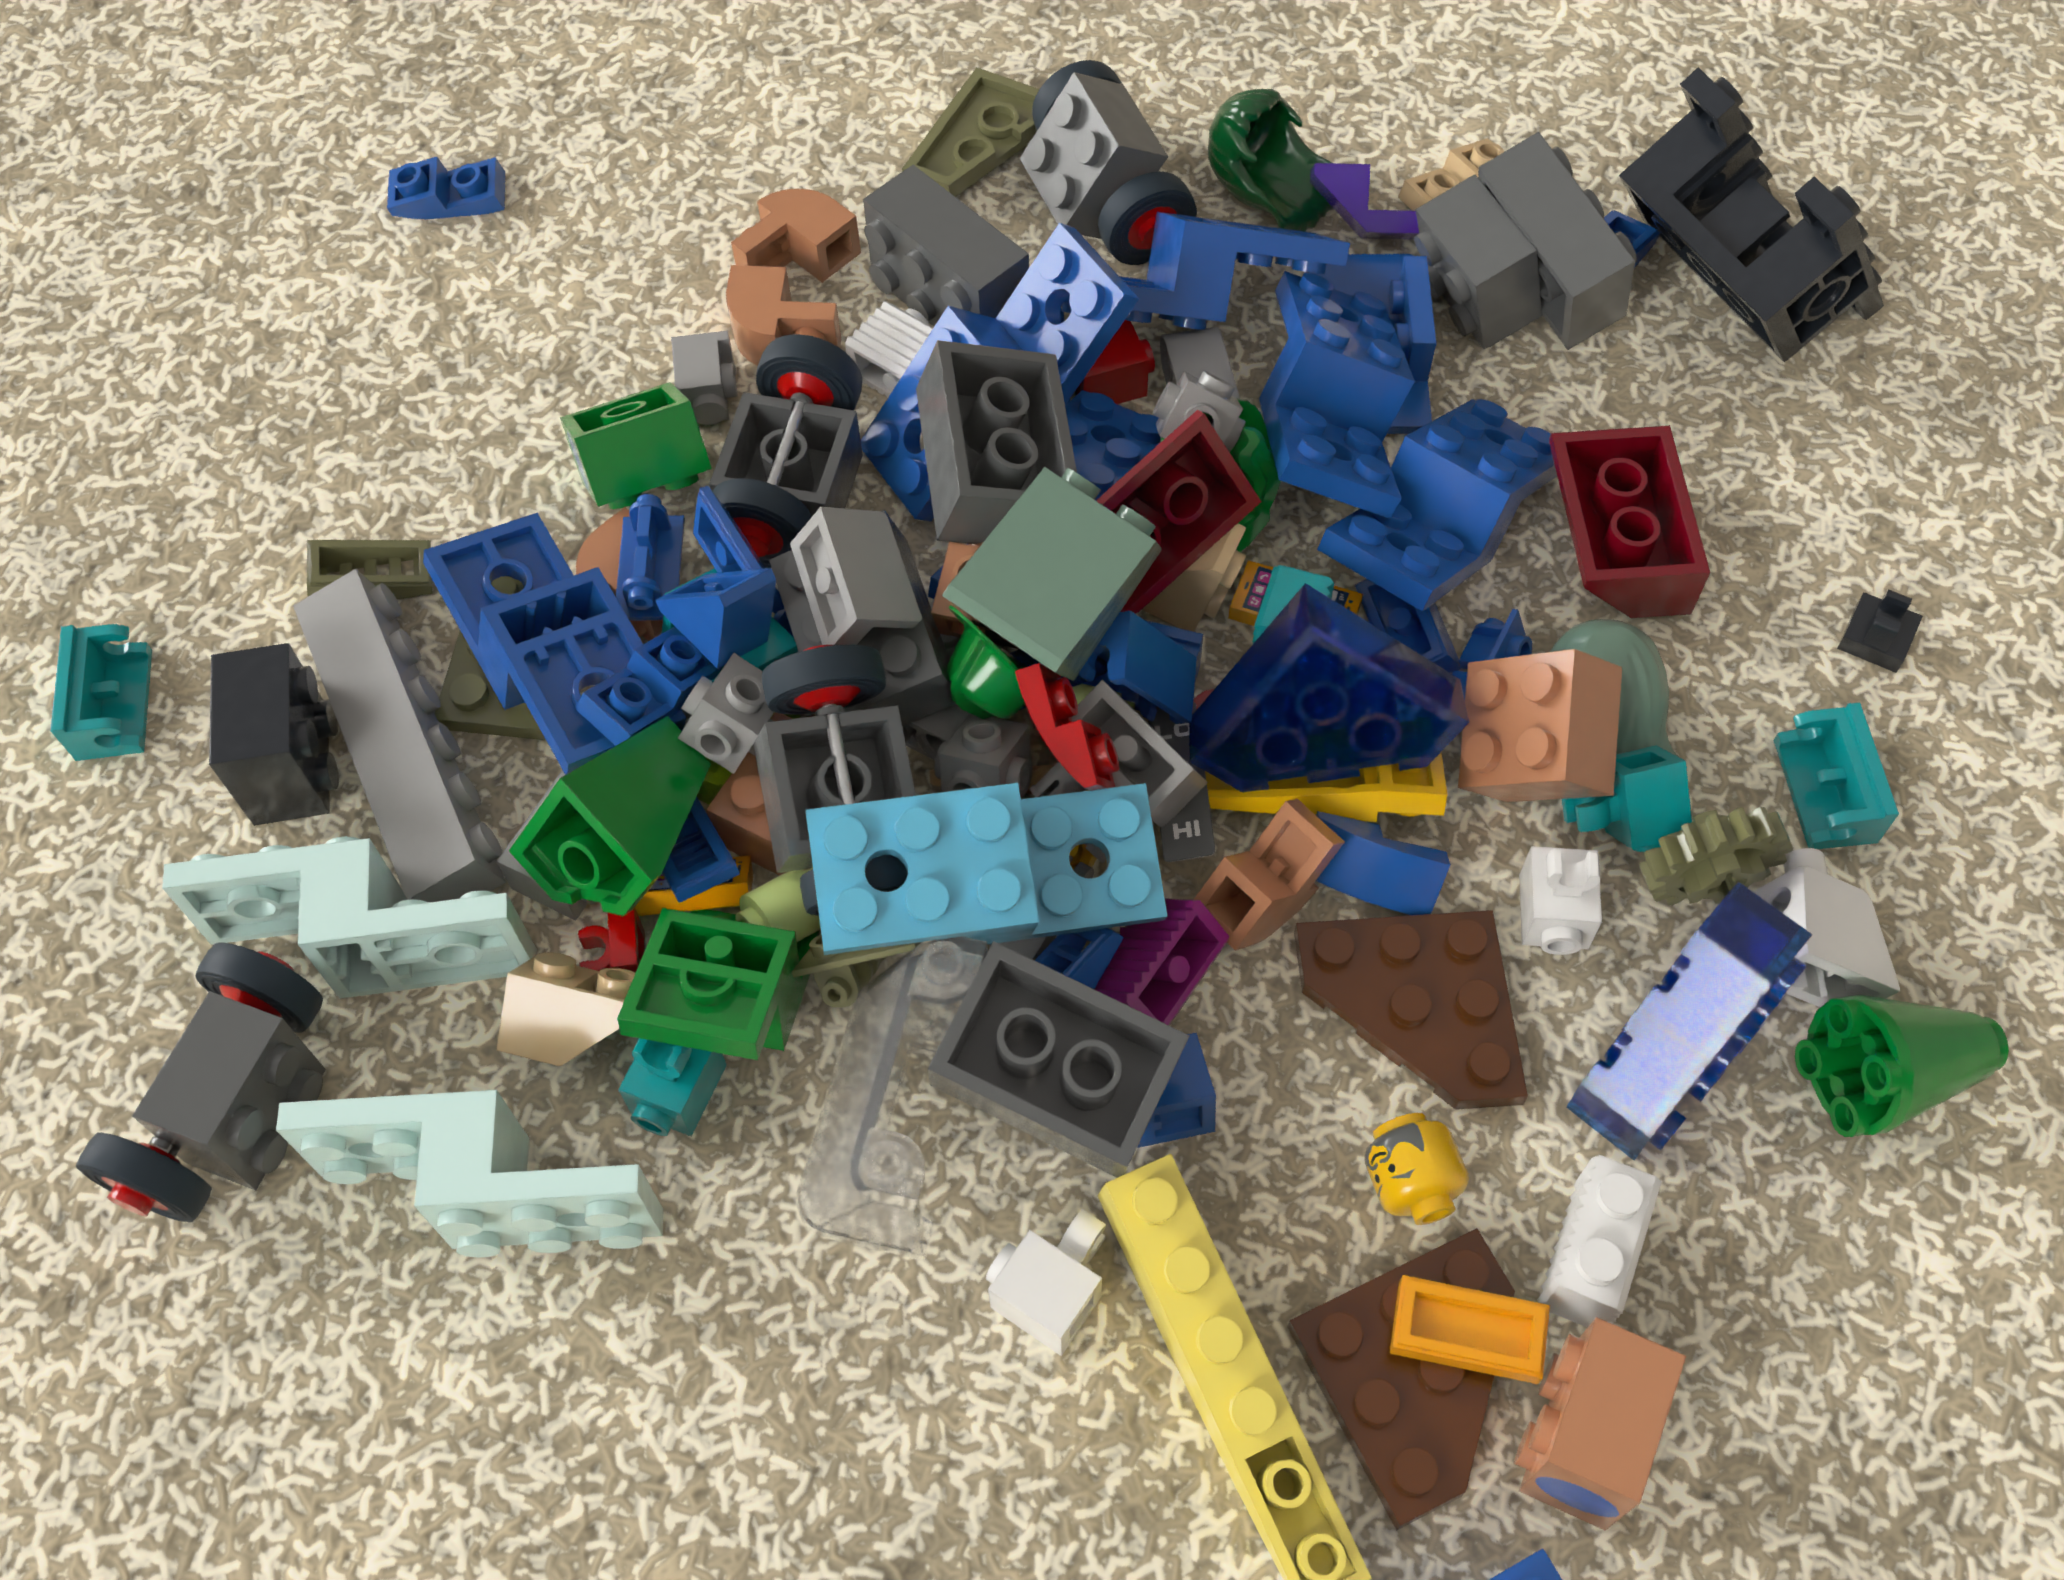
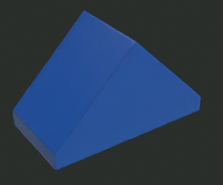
[655,568,776,669]

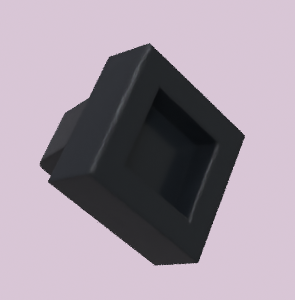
[1837,589,1923,673]

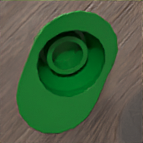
[946,605,1026,719]

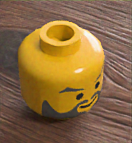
[1364,1113,1469,1225]

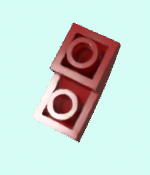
[1015,663,1119,791]

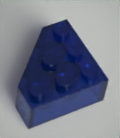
[1189,583,1469,793]
[1566,882,1813,1161]

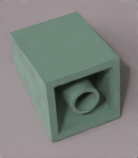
[942,467,1162,681]

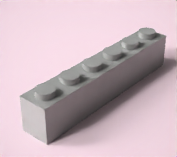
[293,569,506,903]

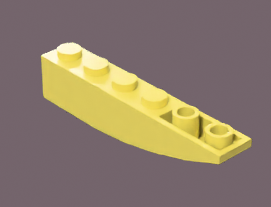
[1097,1154,1372,1580]

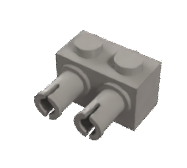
[1029,680,1208,863]

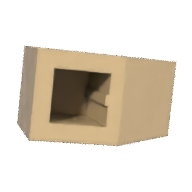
[1142,524,1247,632]
[497,952,635,1067]

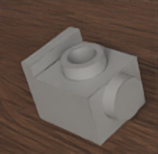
[671,330,738,425]

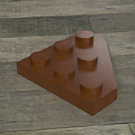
[1294,910,1528,1110]
[1287,1228,1515,1530]

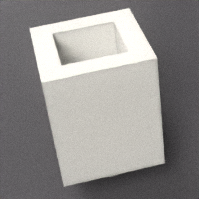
[1519,846,1602,955]
[986,1209,1106,1356]

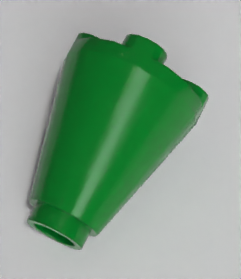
[1795,995,2009,1137]

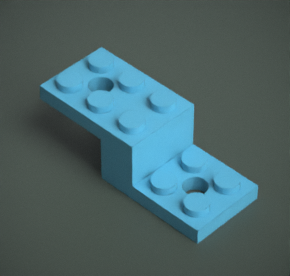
[806,783,1167,955]

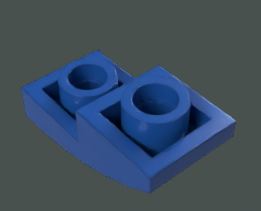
[387,156,505,220]
[575,626,722,746]
[1316,811,1451,915]

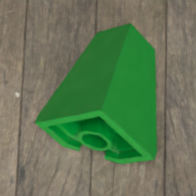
[509,716,711,916]

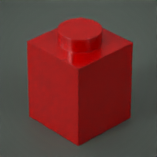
[1074,320,1155,404]

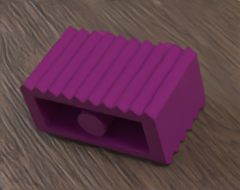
[1094,898,1230,1026]

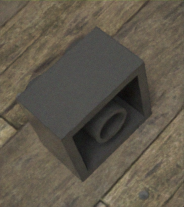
[1414,174,1542,349]

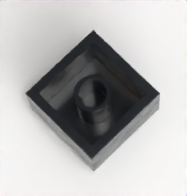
[209,643,339,826]

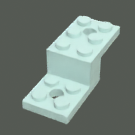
[162,836,537,999]
[276,1090,663,1257]

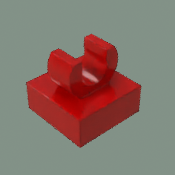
[578,908,646,973]

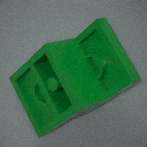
[617,908,820,1060]

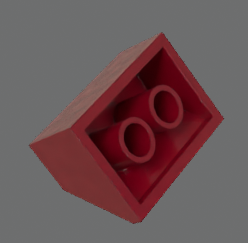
[1096,409,1261,614]
[1549,425,1711,619]

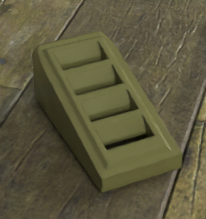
[307,540,432,600]

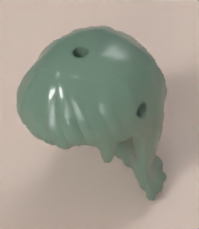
[1550,619,1679,757]

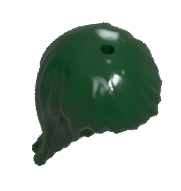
[1208,89,1334,232]

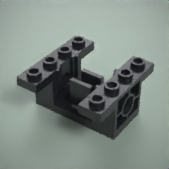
[1619,67,1884,362]

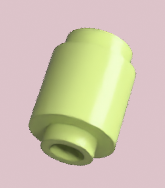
[735,868,821,942]

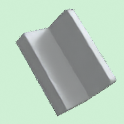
[790,507,922,645]

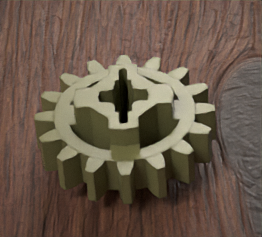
[1639,807,1793,906]

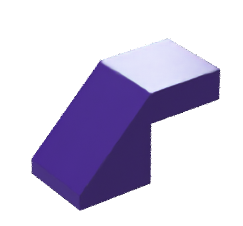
[1310,163,1419,239]

